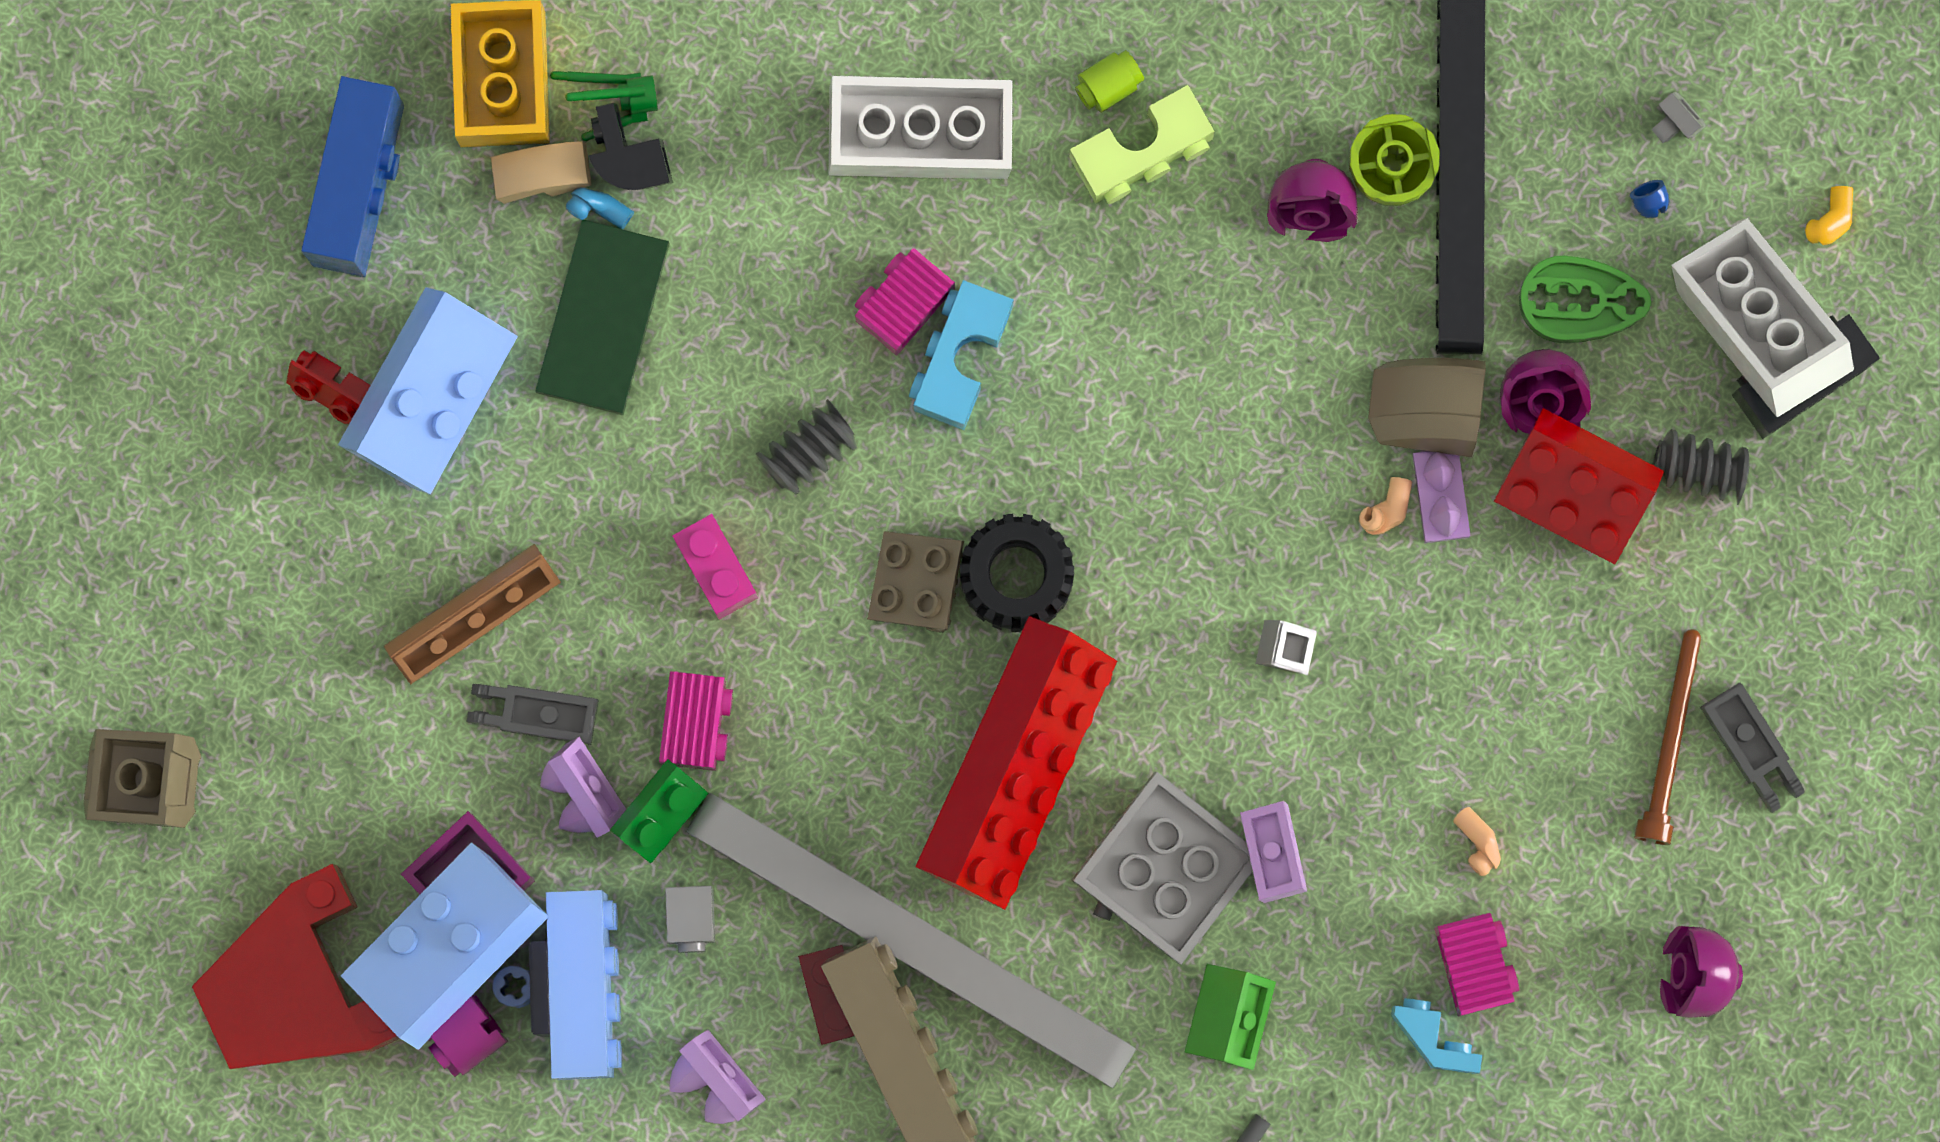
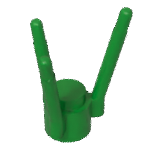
[550,71,658,141]

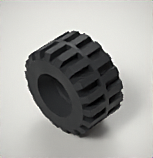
[960,514,1074,632]

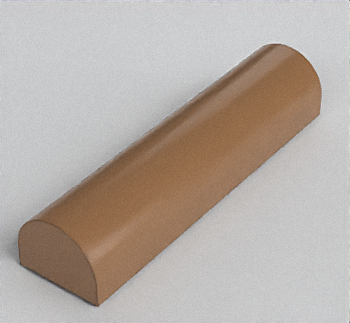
[384,544,561,685]

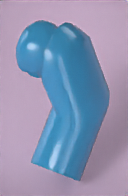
[566,187,634,229]

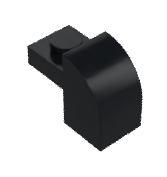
[589,103,673,190]

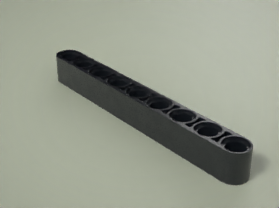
[1436,0,1485,354]

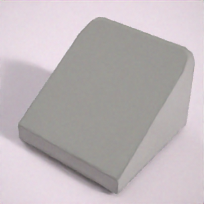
[1255,620,1317,675]

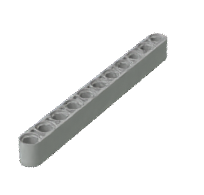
[686,793,1136,1089]

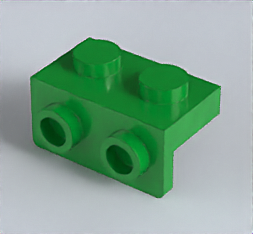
[610,759,709,864]

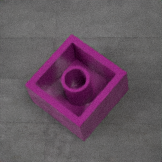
[401,811,535,895]

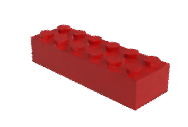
[915,616,1118,910]

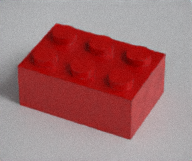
[1494,408,1664,565]

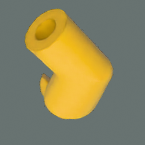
[1805,186,1853,245]

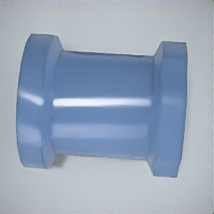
[492,966,530,1008]

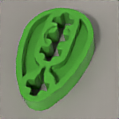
[1519,256,1652,343]

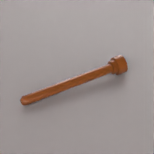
[1634,629,1701,845]

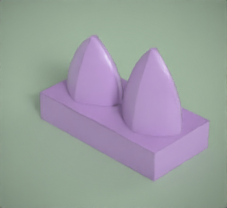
[1412,451,1470,543]
[540,737,626,838]
[1240,801,1307,903]
[670,1030,766,1124]

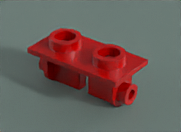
[286,350,371,424]

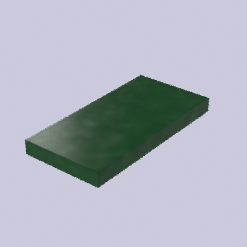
[535,220,670,415]

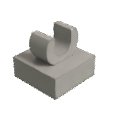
[1651,92,1707,143]

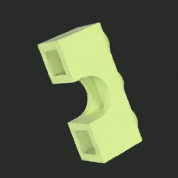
[1069,85,1214,204]

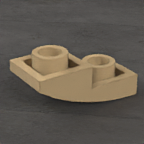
[491,141,592,204]

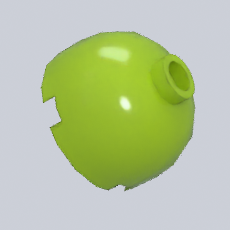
[1349,114,1440,206]

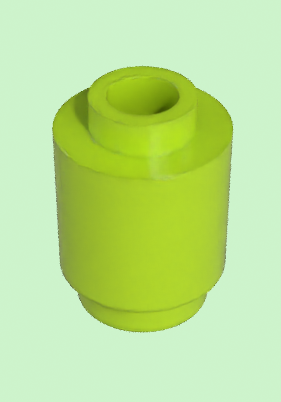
[1075,50,1144,113]

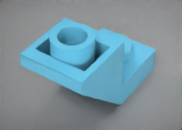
[1391,998,1482,1074]

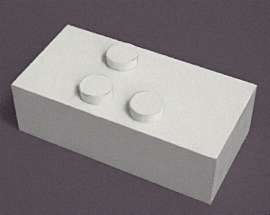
[828,76,1012,179]
[1671,218,1854,417]

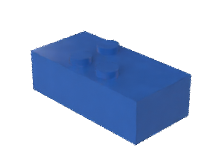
[301,76,404,277]

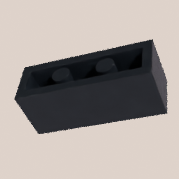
[1732,314,1880,439]

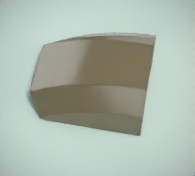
[1368,358,1486,457]
[84,729,202,828]

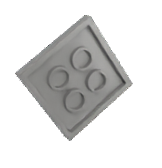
[1072,772,1253,965]

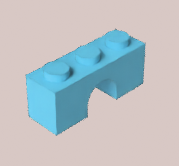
[909,280,1014,430]

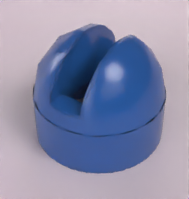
[1630,180,1670,218]

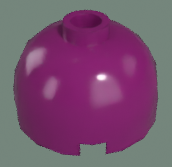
[1267,159,1358,242]
[1500,349,1591,434]
[1660,926,1743,1018]

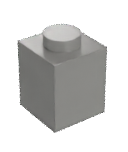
[665,886,715,953]

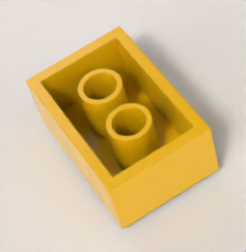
[451,0,550,147]

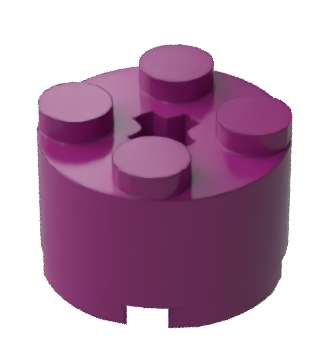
[428,994,508,1077]

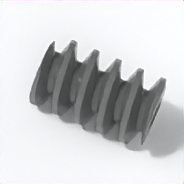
[756,399,857,495]
[1652,429,1750,505]

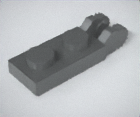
[1700,682,1805,813]
[466,684,599,745]

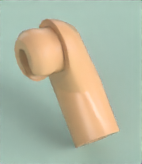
[1359,477,1412,535]
[1453,807,1501,876]

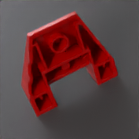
[192,864,400,1069]

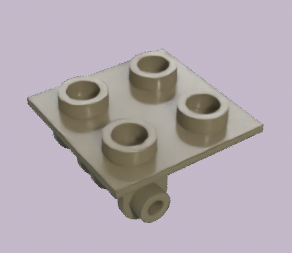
[867,531,964,633]

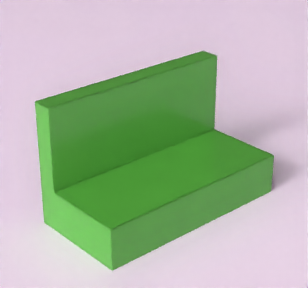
[1184,964,1276,1070]

